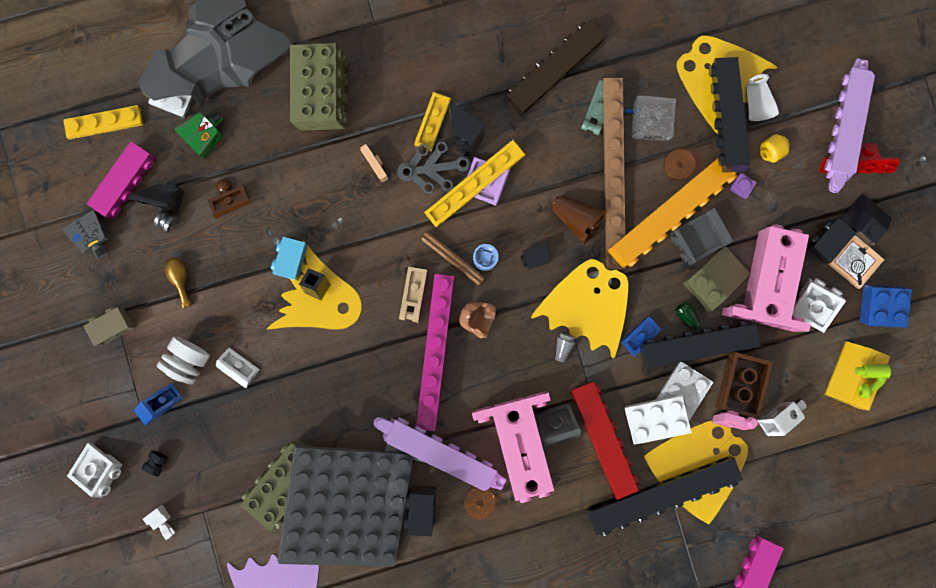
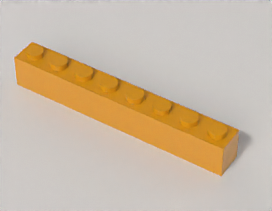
[608,158,738,268]

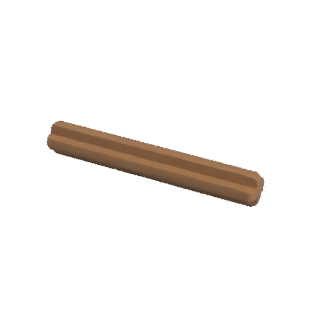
[421,232,485,285]

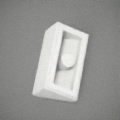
[216,348,260,388]

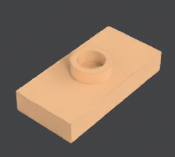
[360,144,388,182]

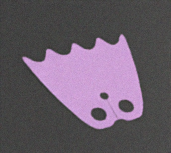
[227,554,319,588]

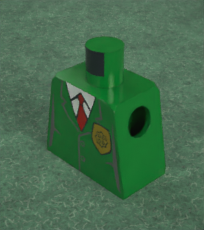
[174,112,224,159]

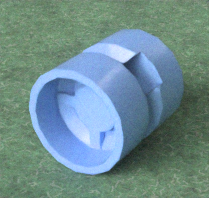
[473,244,498,271]

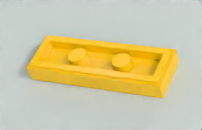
[414,92,451,152]

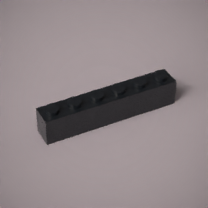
[709,57,751,173]
[639,320,761,368]

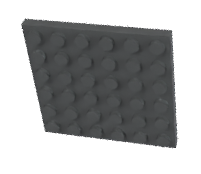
[277,445,413,567]

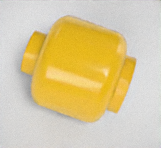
[760,134,790,163]

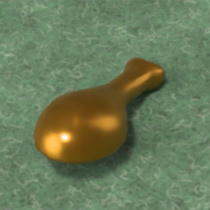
[165,257,192,309]

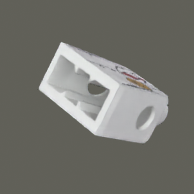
[758,399,807,436]

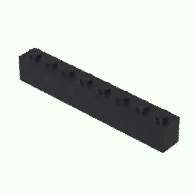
[586,455,743,536]

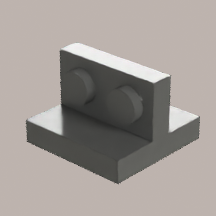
[534,403,581,449]

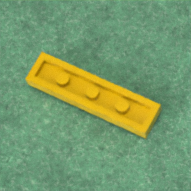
[64,105,144,139]

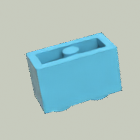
[271,237,308,281]

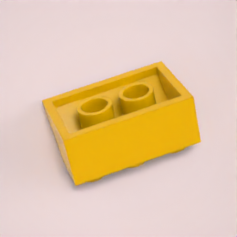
[825,341,891,411]

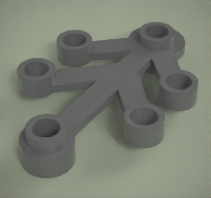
[397,142,471,194]

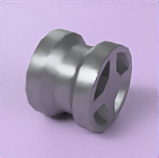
[154,209,178,233]

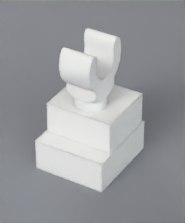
[143,505,176,540]

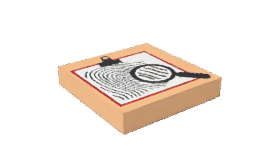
[829,235,884,289]

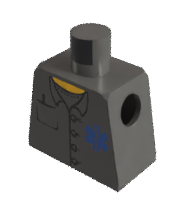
[62,210,111,259]

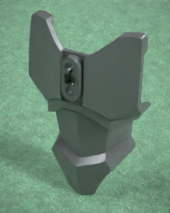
[138,0,292,107]

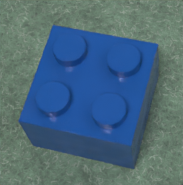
[860,284,912,328]

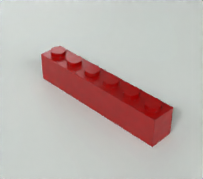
[570,381,639,500]

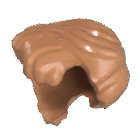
[459,302,496,339]

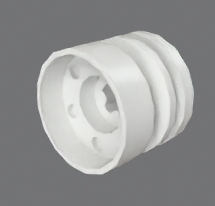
[157,336,210,385]

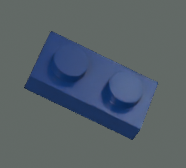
[620,316,662,357]

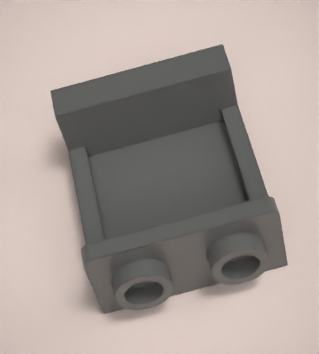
[670,208,733,265]

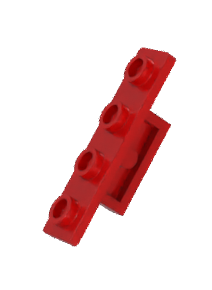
[818,143,900,173]

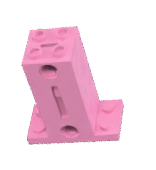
[722,224,811,332]
[472,391,554,503]

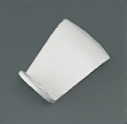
[746,74,779,121]

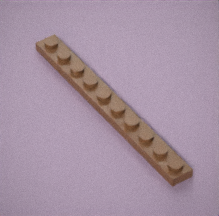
[603,78,626,270]

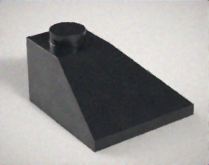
[129,182,184,213]
[840,194,892,246]

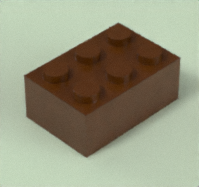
[715,352,773,419]

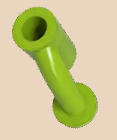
[855,364,891,398]

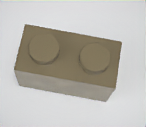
[83,306,135,346]

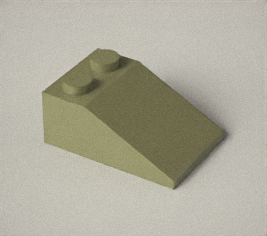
[682,246,750,312]

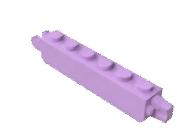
[825,58,875,193]
[373,417,506,491]

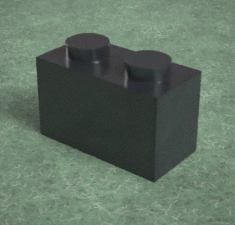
[807,218,856,263]

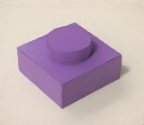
[729,172,757,199]

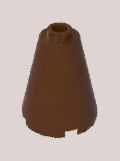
[551,195,607,244]

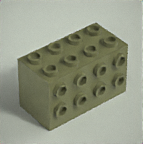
[290,43,348,131]
[240,439,308,531]

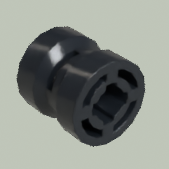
[142,450,169,477]

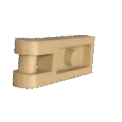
[399,267,428,323]

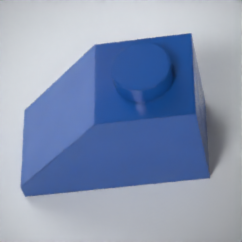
[134,383,183,426]

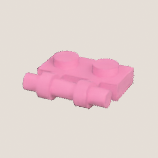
[712,411,758,430]

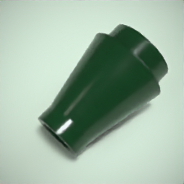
[675,301,702,330]

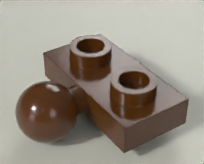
[208,179,251,219]

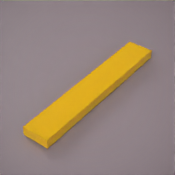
[424,140,526,227]

